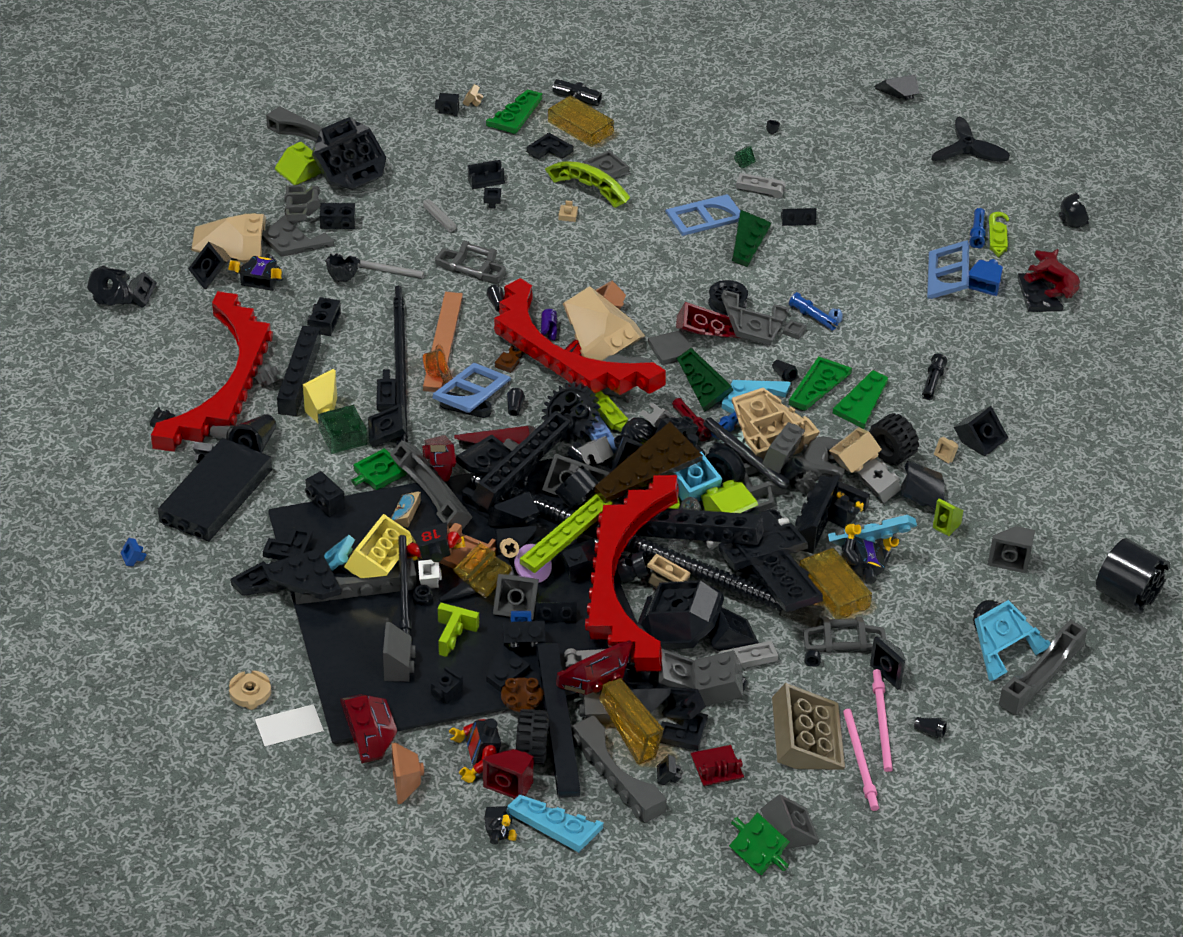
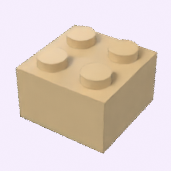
[829,427,882,473]

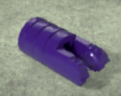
[541,309,557,341]

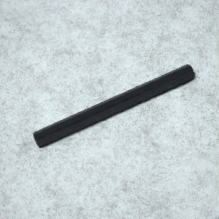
[703,417,790,489]

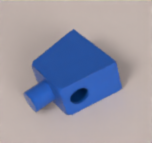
[969,259,1003,296]

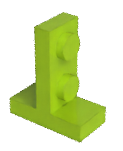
[438,603,479,657]

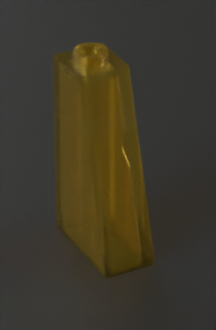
[600,678,664,765]

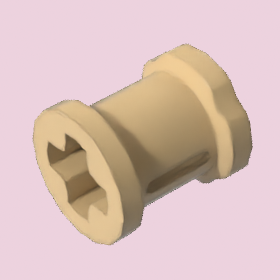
[500,538,519,558]

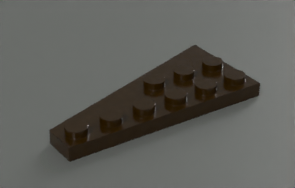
[594,422,703,504]

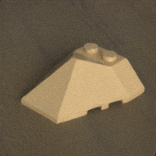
[192,213,266,263]
[563,286,645,361]
[731,388,820,460]

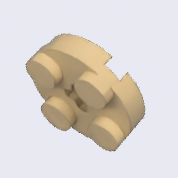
[229,671,272,710]

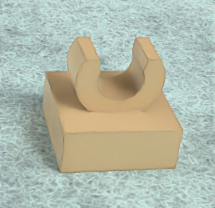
[463,84,483,106]
[558,200,578,222]
[934,437,959,464]

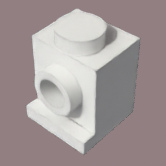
[418,560,442,588]

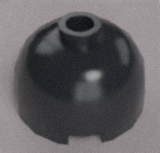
[1058,192,1089,228]

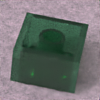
[318,404,367,454]

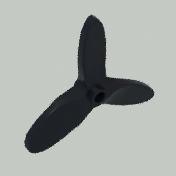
[931,116,1010,162]

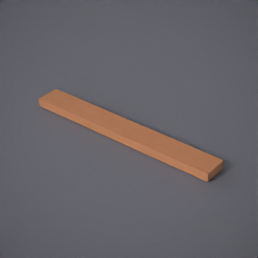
[423,292,463,392]

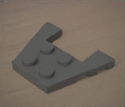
[262,215,334,257]
[721,290,789,345]

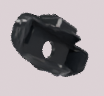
[87,266,134,306]

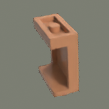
[439,523,498,576]

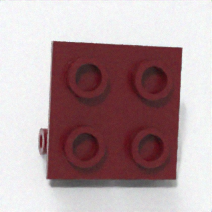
[690,745,744,786]

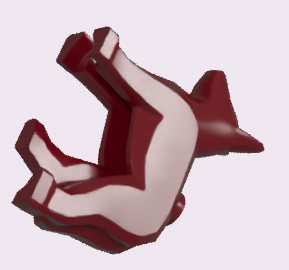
[1024,249,1080,299]

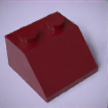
[483,749,533,799]

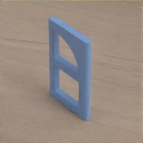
[665,194,740,236]
[927,240,969,299]
[433,363,511,413]

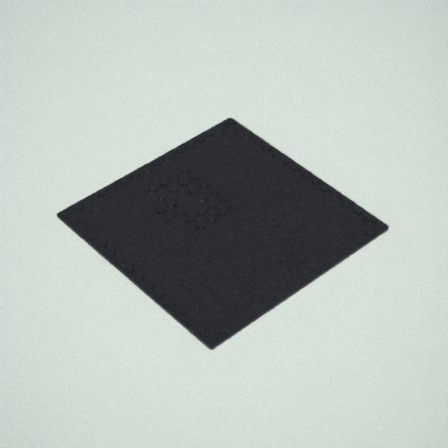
[268,456,657,744]

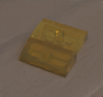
[454,543,512,598]

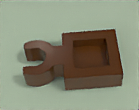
[495,345,523,373]

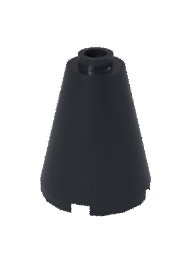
[228,414,277,453]

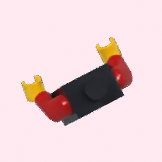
[407,522,466,562]
[449,718,501,783]

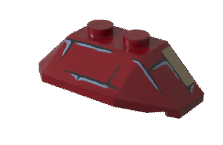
[422,435,456,482]
[556,640,632,695]
[340,694,397,764]

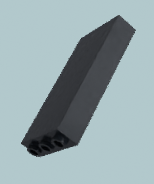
[158,438,272,542]

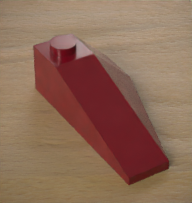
[676,302,740,338]
[454,426,536,444]

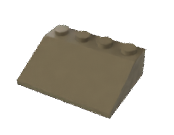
[772,683,845,770]

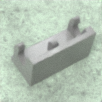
[640,403,676,428]
[577,436,614,465]

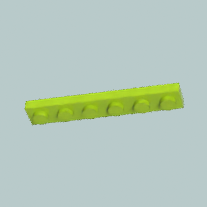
[520,494,612,573]

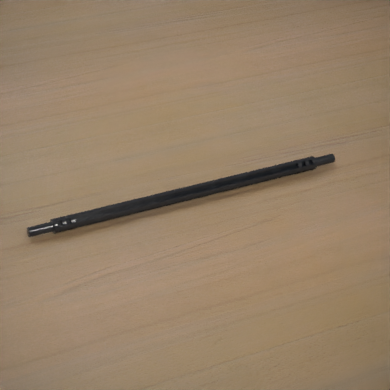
[393,285,408,447]

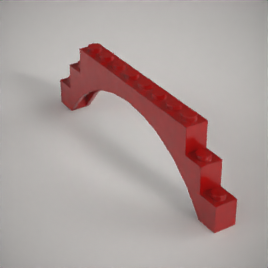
[494,278,666,395]
[151,291,273,452]
[585,475,679,671]

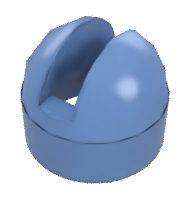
[828,308,843,323]

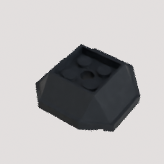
[312,117,386,190]
[637,580,724,650]

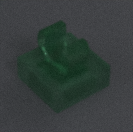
[734,146,756,168]

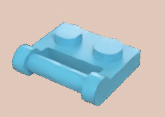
[324,535,355,571]

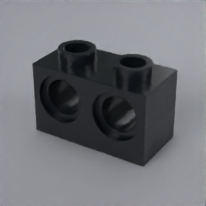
[320,203,356,229]
[307,297,341,336]

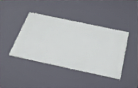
[255,704,324,746]

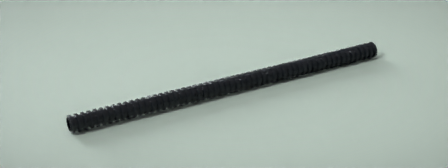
[470,473,783,612]

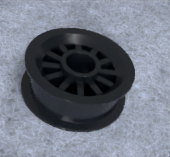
[708,280,748,316]
[705,446,746,487]

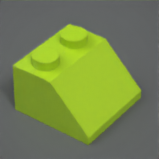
[275,142,322,185]
[701,480,758,513]

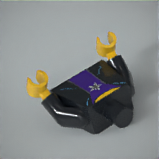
[228,254,284,291]
[841,524,899,584]

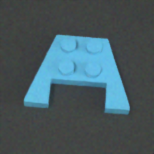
[721,380,791,413]
[974,600,1051,681]

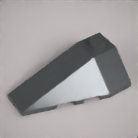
[542,453,610,497]

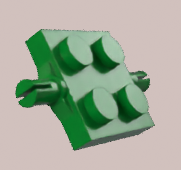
[351,448,407,490]
[729,812,790,875]

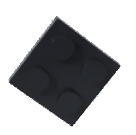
[368,404,406,447]

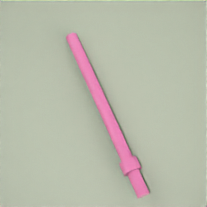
[872,669,893,772]
[843,709,879,811]

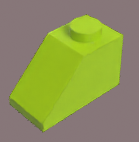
[933,499,964,536]

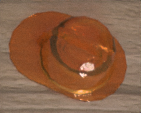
[423,344,452,384]

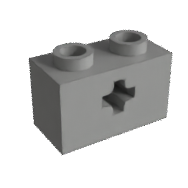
[857,458,901,503]

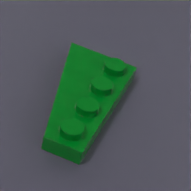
[486,89,543,134]
[788,356,852,411]
[832,370,888,429]

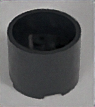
[1095,538,1170,614]

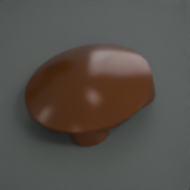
[501,678,543,712]

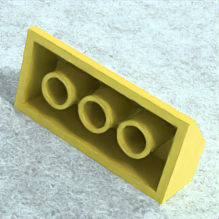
[344,514,413,578]

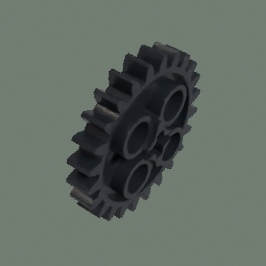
[541,382,601,443]

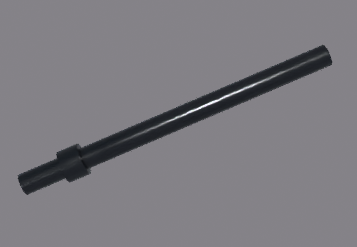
[398,535,412,635]

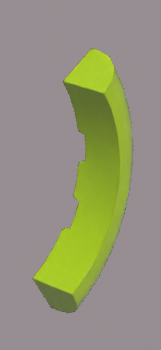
[545,161,630,208]

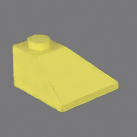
[303,369,337,423]

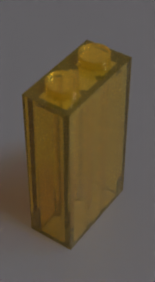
[548,95,614,147]
[799,547,872,619]

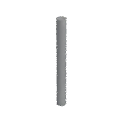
[358,260,424,279]

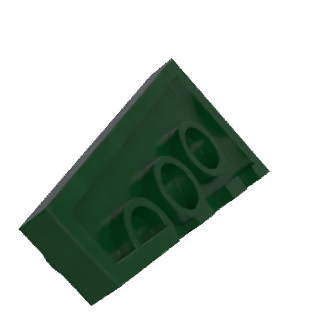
[732,210,772,267]
[677,348,734,412]

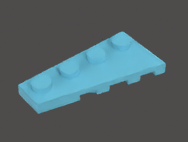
[828,515,917,547]
[507,795,604,852]

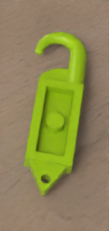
[989,212,1009,257]
[595,391,628,432]

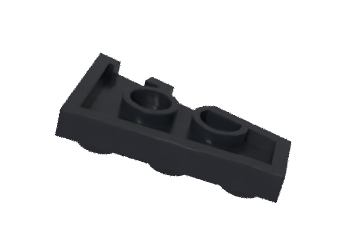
[1017,273,1064,312]

